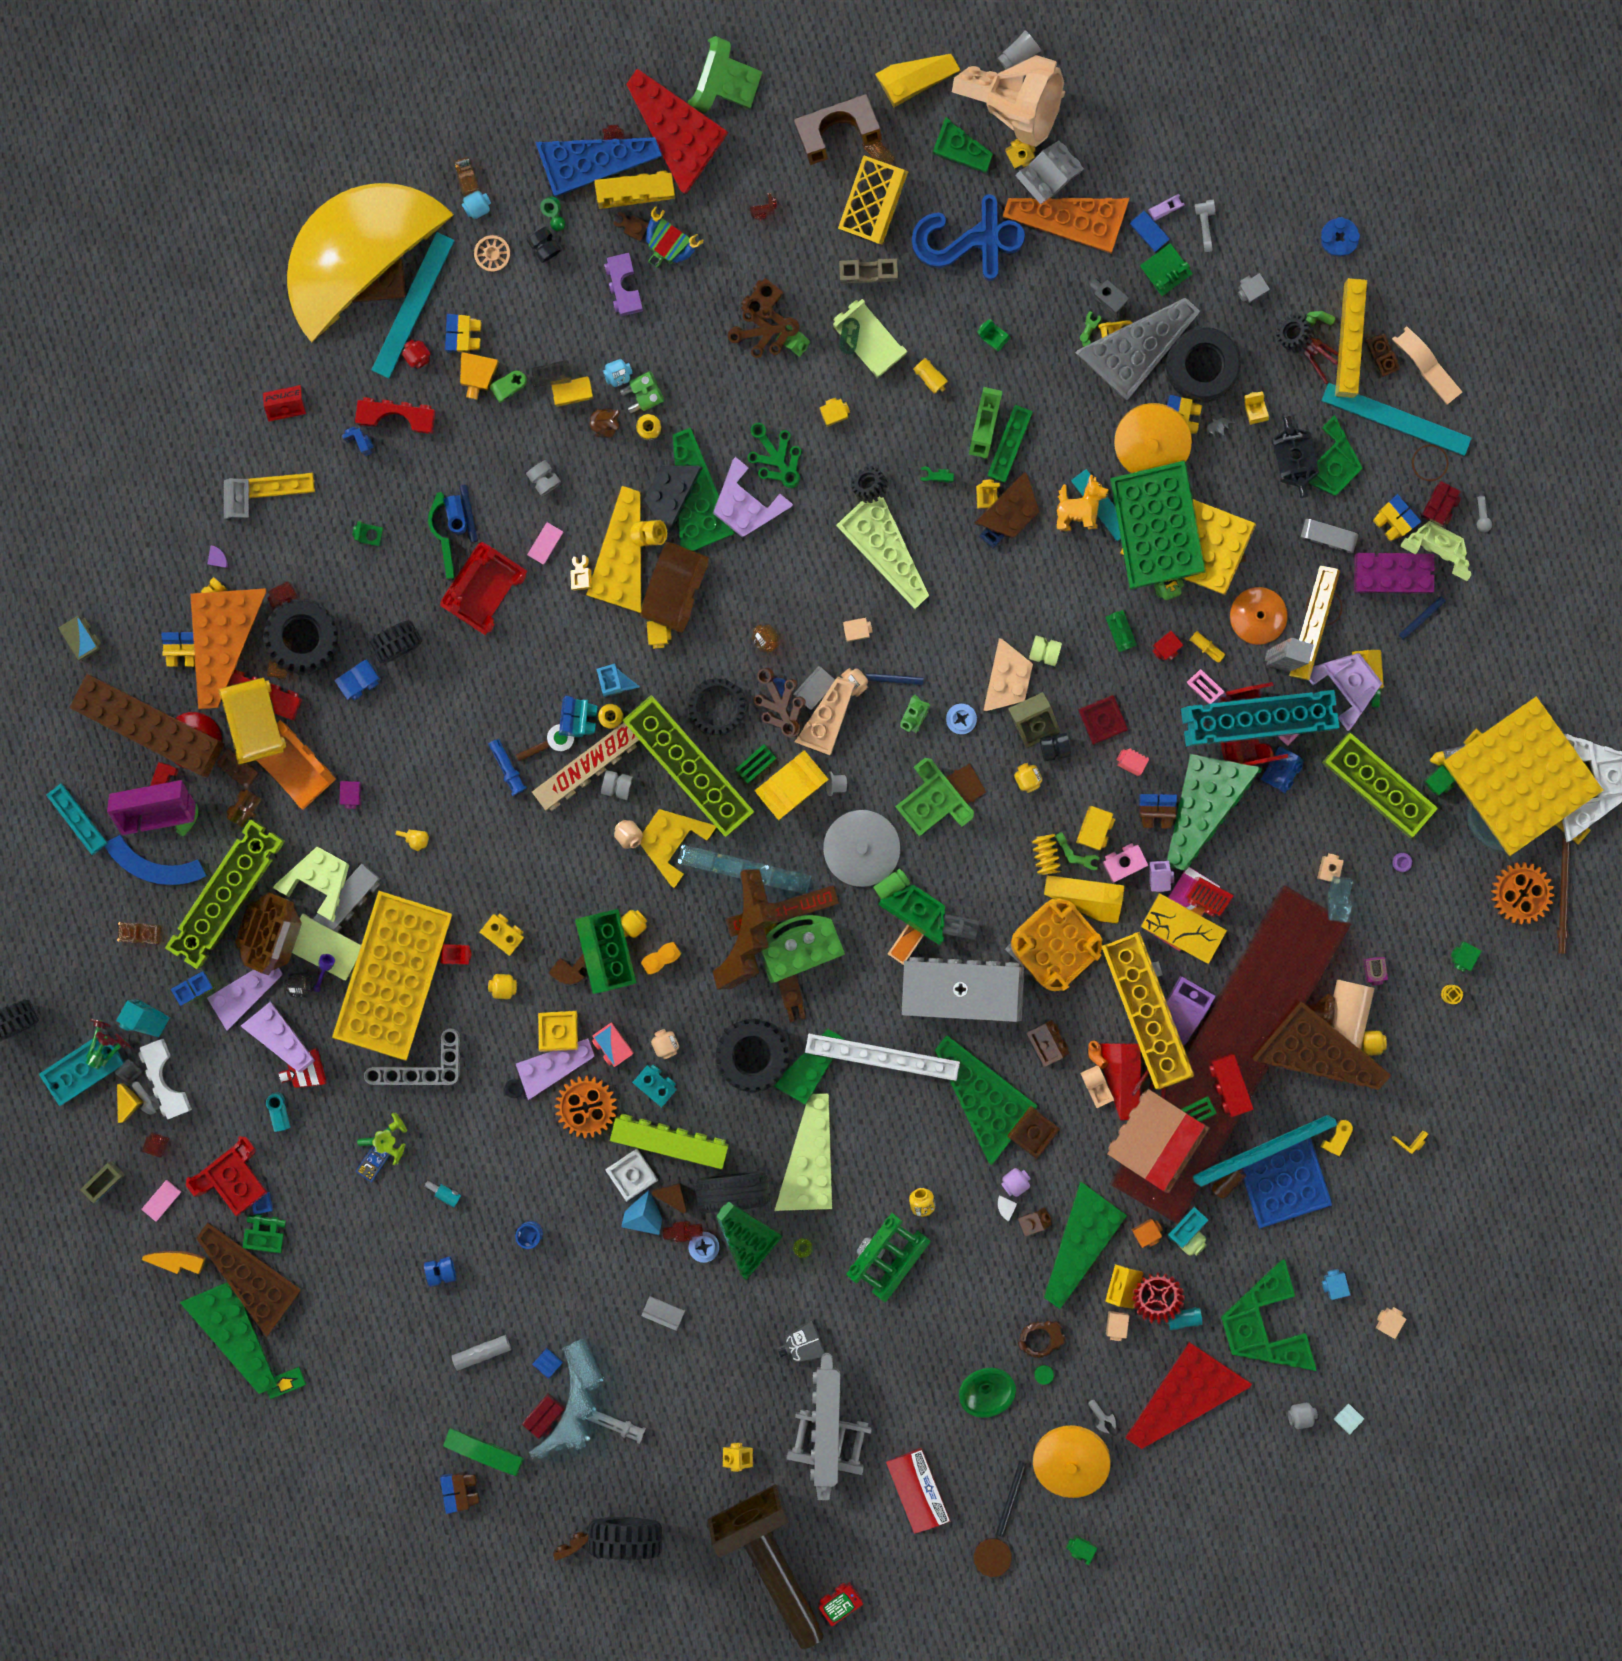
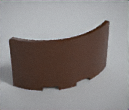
[640,542,709,633]

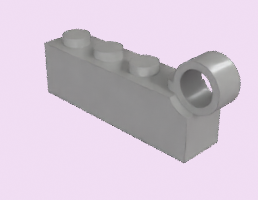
[312,864,380,934]

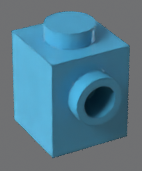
[1322,1269,1350,1300]

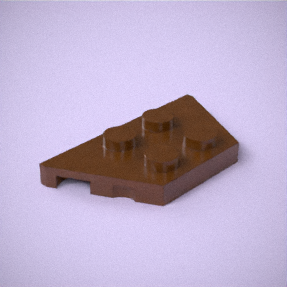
[974,472,1040,539]

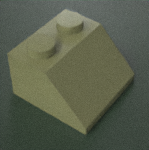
[1008,692,1060,748]

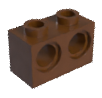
[741,278,783,319]

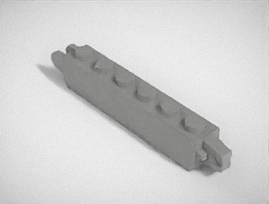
[810,1353,840,1500]

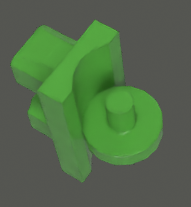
[900,695,930,733]

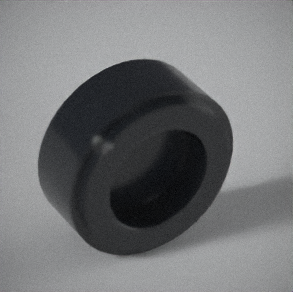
[504,1079,524,1098]

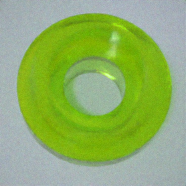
[793,1238,812,1258]

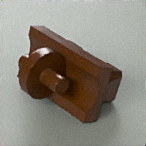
[226,789,262,827]

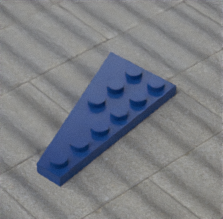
[535,137,662,197]

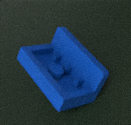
[342,427,374,456]

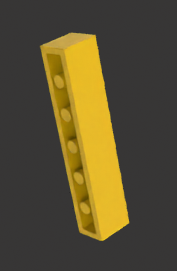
[1335,278,1367,398]

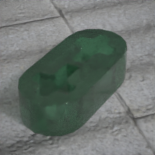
[839,318,860,355]

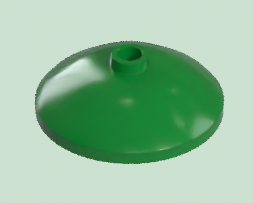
[959,1368,1016,1418]

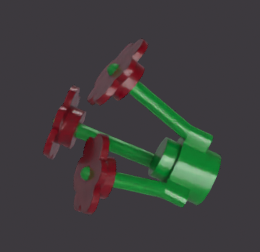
[85,1019,132,1070]

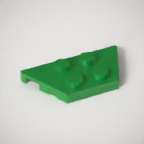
[878,885,945,945]

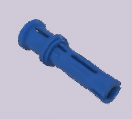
[488,739,527,796]

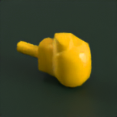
[396,829,429,851]

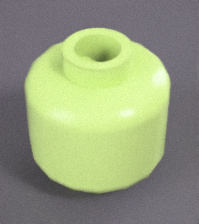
[1178,1231,1206,1256]

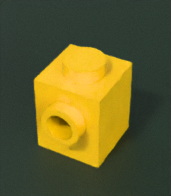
[820,398,850,427]
[647,621,672,649]

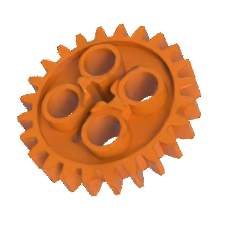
[1491,862,1554,924]
[555,1075,617,1138]

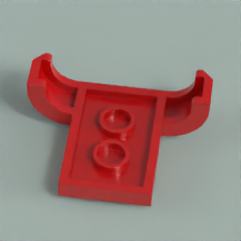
[186,1136,268,1216]

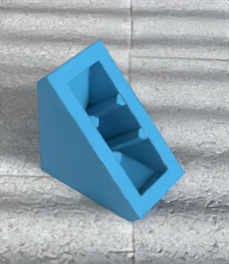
[597,664,640,697]
[622,1190,663,1235]

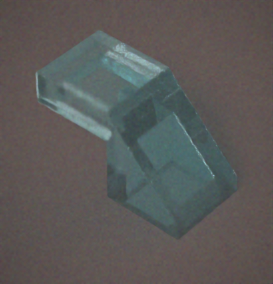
[1328,876,1353,923]

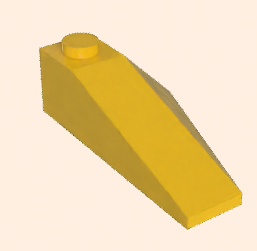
[875,54,960,107]
[1044,875,1124,924]

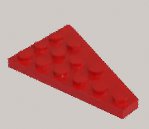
[626,69,729,194]
[1125,1342,1252,1449]

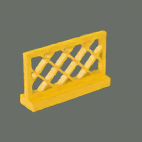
[838,155,908,244]

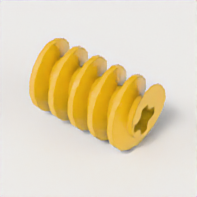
[1032,834,1061,875]

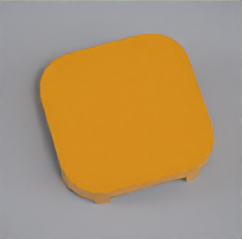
[1011,898,1103,991]

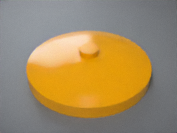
[1115,403,1192,473]
[1033,1426,1110,1498]

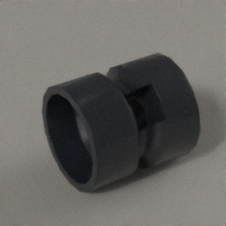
[527,227,562,263]
[1040,733,1071,762]

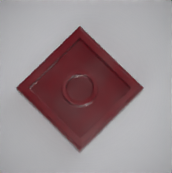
[1078,695,1128,745]

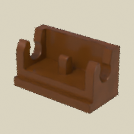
[217,749,260,789]

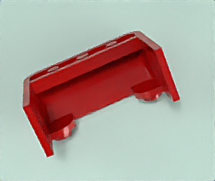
[1216,682,1288,765]

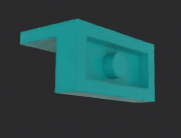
[1168,1207,1209,1249]

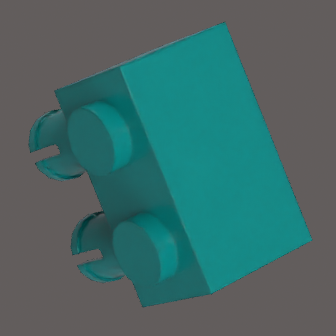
[632,1064,677,1108]

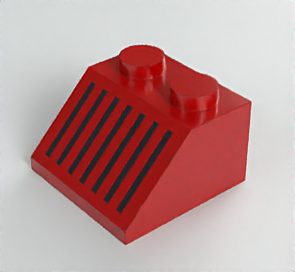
[1185,877,1234,917]

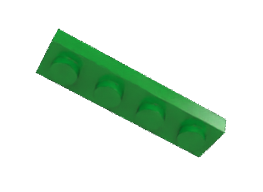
[987,404,1033,483]

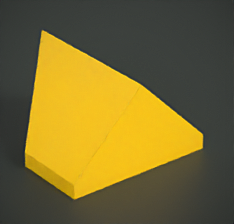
[117,1083,143,1123]

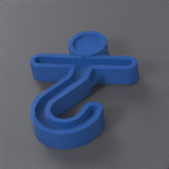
[912,194,1025,281]

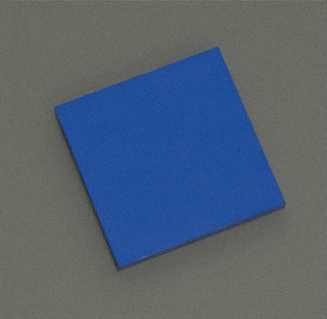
[1235,1137,1332,1229]

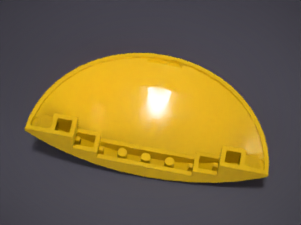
[287,183,454,342]

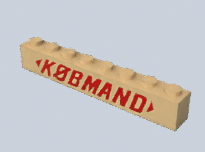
[532,723,640,811]

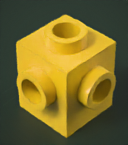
[1005,139,1036,169]
[723,1443,753,1472]

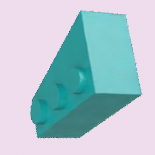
[116,999,170,1037]

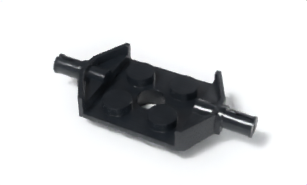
[1272,416,1319,498]

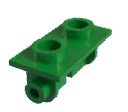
[1105,610,1137,652]

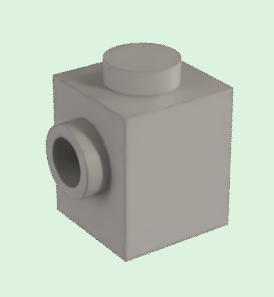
[1238,273,1270,304]

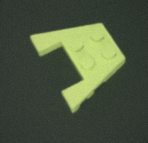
[1400,521,1471,581]
[273,847,349,922]

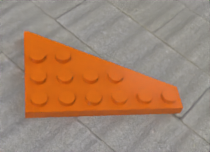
[190,588,267,709]

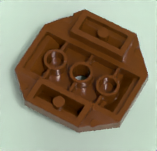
[235,892,302,976]

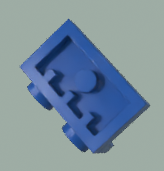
[1261,746,1303,793]

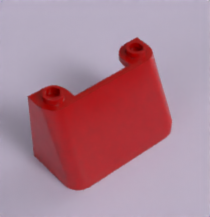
[440,542,528,636]

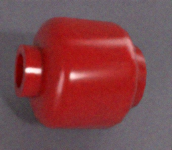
[402,339,431,369]

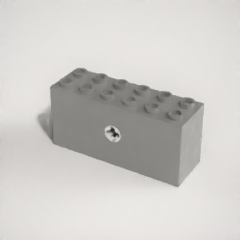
[902,957,1024,1022]

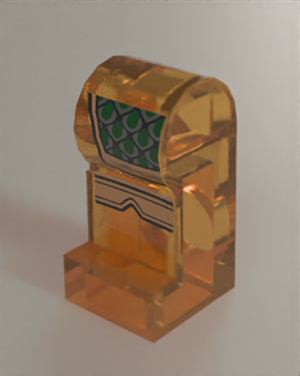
[454,157,480,196]

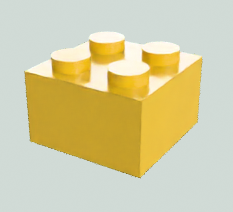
[1076,806,1115,850]

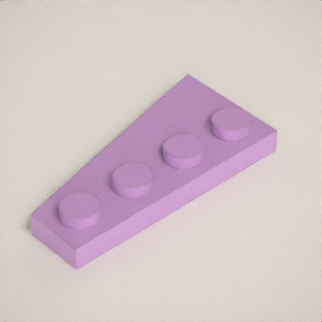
[207,968,283,1031]
[241,1002,315,1073]
[516,1038,595,1100]

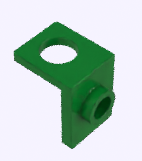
[352,521,383,546]

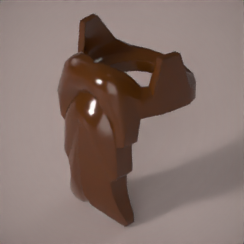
[590,409,620,438]

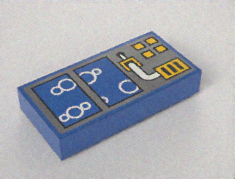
[355,1146,390,1182]

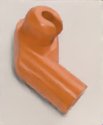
[1088,1041,1108,1069]

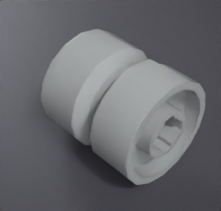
[526,460,561,496]
[601,770,633,800]

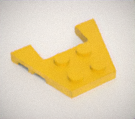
[640,809,716,888]

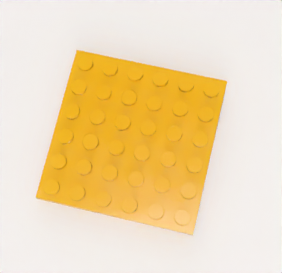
[1442,696,1604,856]

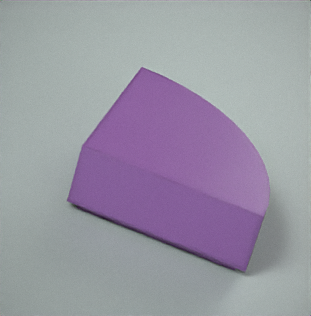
[208,546,227,568]

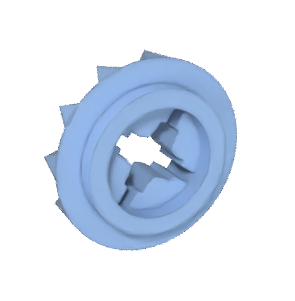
[946,704,977,734]
[689,1232,719,1262]

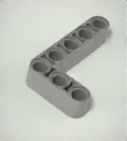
[364,1028,460,1085]

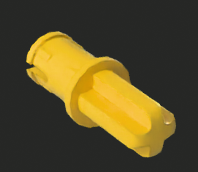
[1189,631,1225,663]

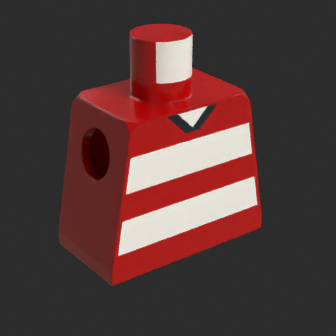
[279,1048,327,1088]

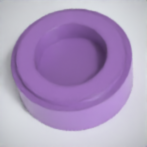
[1392,853,1412,872]

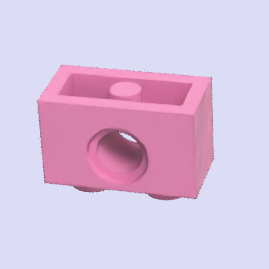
[1103,843,1148,882]

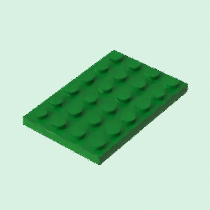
[1110,461,1206,590]

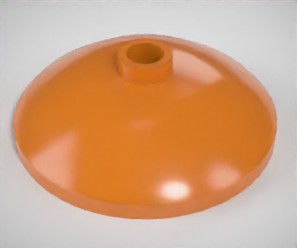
[1230,587,1287,645]

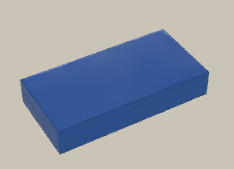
[1130,211,1169,252]

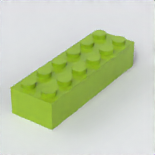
[1322,733,1438,838]
[610,1114,729,1169]

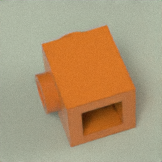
[1131,1218,1163,1248]

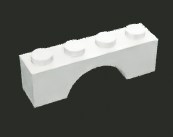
[139,1039,192,1119]

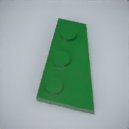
[932,117,993,173]

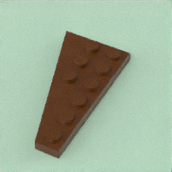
[196,1223,301,1337]

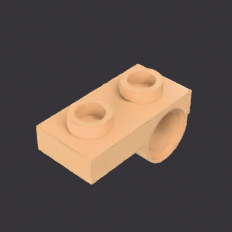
[1080,1065,1114,1108]

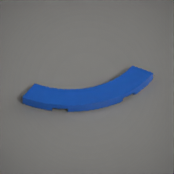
[105,835,207,885]

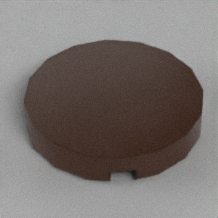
[973,1538,1012,1577]

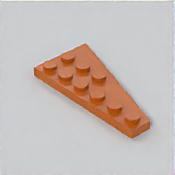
[1002,198,1129,253]

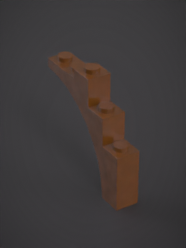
[713,869,778,989]

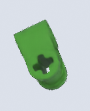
[489,371,527,403]

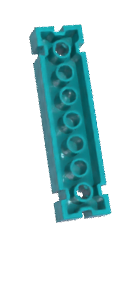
[1181,690,1339,747]

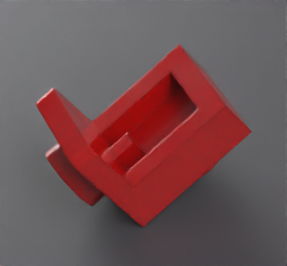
[440,944,471,965]

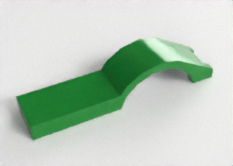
[428,492,455,580]

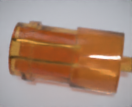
[862,141,896,169]

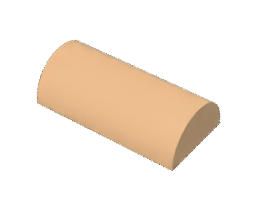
[1332,980,1375,1049]

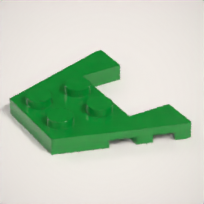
[1293,415,1362,496]

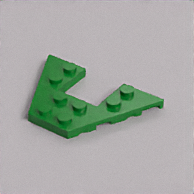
[1221,1259,1317,1371]

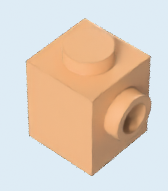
[843,618,872,642]
[1317,853,1343,883]
[1376,1307,1406,1339]
[1106,1311,1129,1341]

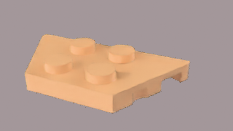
[983,638,1033,711]

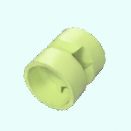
[1029,636,1062,666]

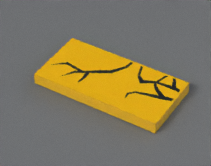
[1141,893,1227,964]

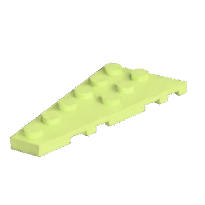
[774,1093,832,1211]

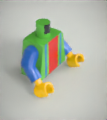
[646,207,703,268]

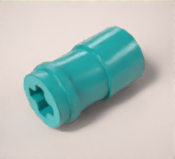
[1165,1307,1202,1330]

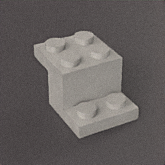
[1015,141,1084,204]

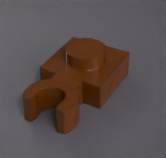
[613,212,648,242]

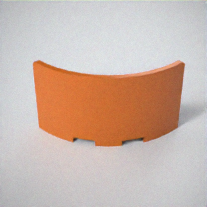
[256,720,336,810]

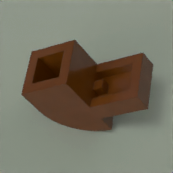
[549,954,587,984]

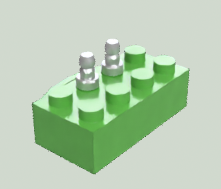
[759,915,845,983]

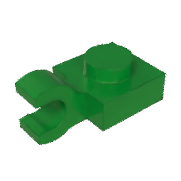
[920,466,954,483]

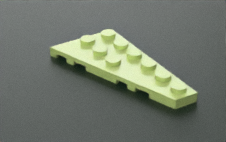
[836,496,929,609]

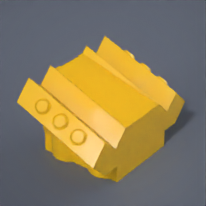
[755,750,829,820]

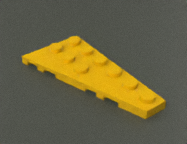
[586,486,641,613]

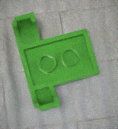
[688,36,762,114]
[895,758,974,836]

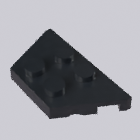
[644,466,703,534]

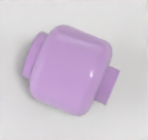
[1002,1168,1031,1197]

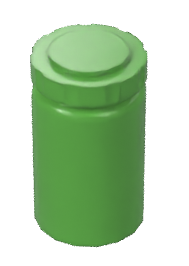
[873,869,910,899]

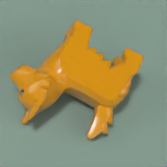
[1057,475,1109,531]

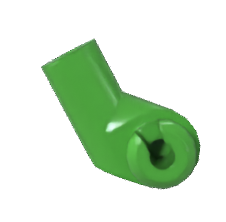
[1306,311,1335,326]

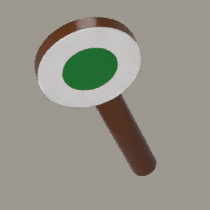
[516,724,574,761]

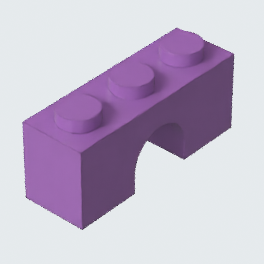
[604,253,643,316]

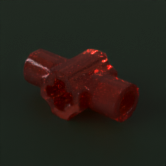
[663,1221,703,1242]

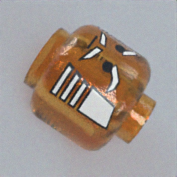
[751,624,780,653]

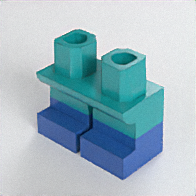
[559,696,597,737]

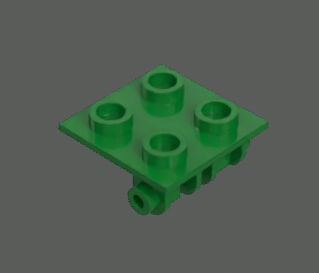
[1140,243,1193,296]

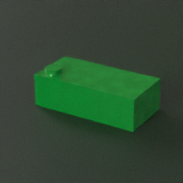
[575,909,636,994]

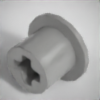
[826,772,847,796]

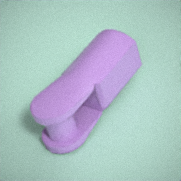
[1148,194,1184,221]

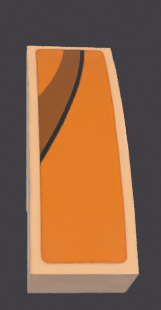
[887,924,924,965]

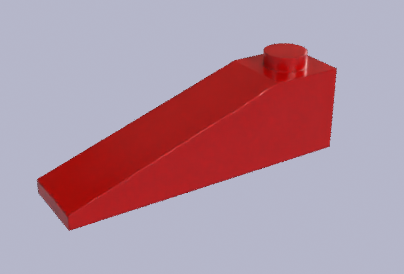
[1100,1043,1141,1120]

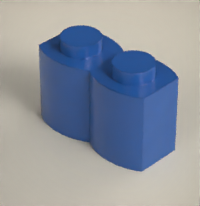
[334,659,381,701]

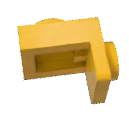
[1244,392,1269,425]
[976,480,1000,509]

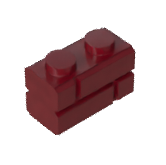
[1420,481,1462,527]
[522,1393,565,1439]

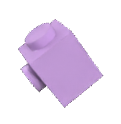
[1149,861,1174,892]

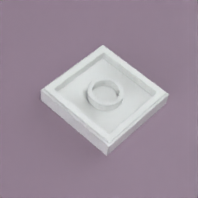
[605,1148,658,1202]

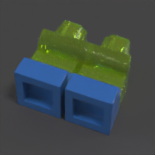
[171,971,215,1006]

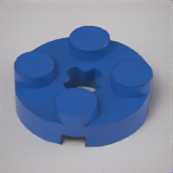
[1321,217,1360,256]

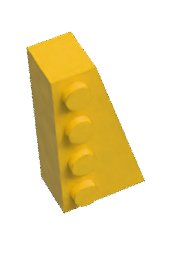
[594,171,675,209]

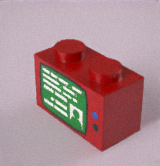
[818,1582,863,1626]

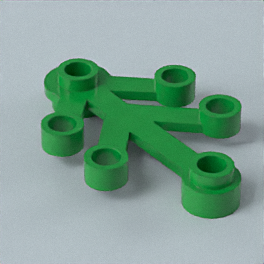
[747,423,801,488]

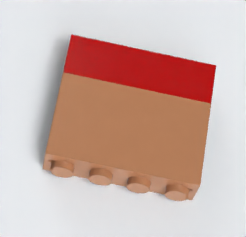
[1108,1089,1209,1193]

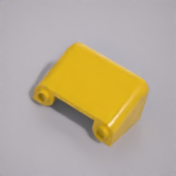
[218,678,286,764]

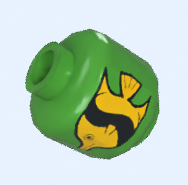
[1154,578,1184,601]

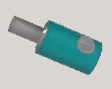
[425,1181,461,1208]

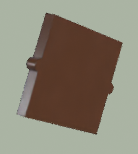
[946,763,986,804]

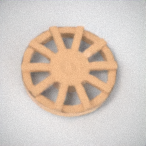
[474,235,510,272]

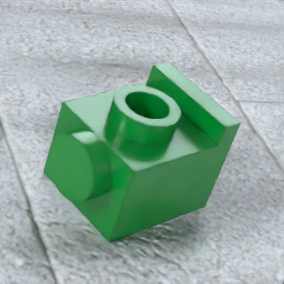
[1066,1535,1097,1565]

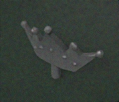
[1204,415,1235,439]

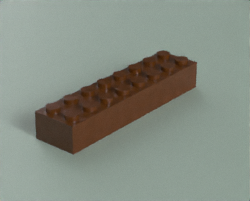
[69,674,225,778]

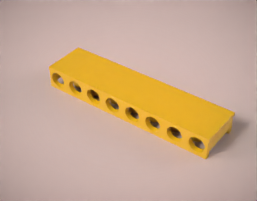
[1102,932,1194,1090]

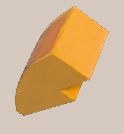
[142,1251,206,1274]

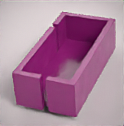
[1354,553,1435,594]
[107,780,196,835]

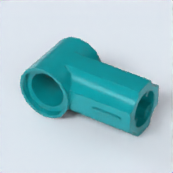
[266,1092,291,1132]

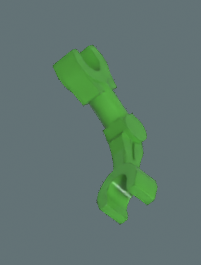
[1080,311,1102,347]
[1055,832,1100,870]

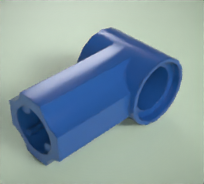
[444,495,467,535]

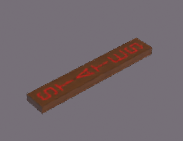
[725,885,839,937]

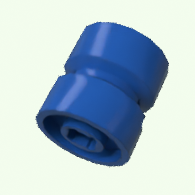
[515,1221,543,1249]
[424,1256,456,1287]

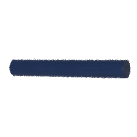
[459,485,478,543]
[1399,596,1446,640]
[866,673,923,685]

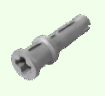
[587,1409,646,1444]

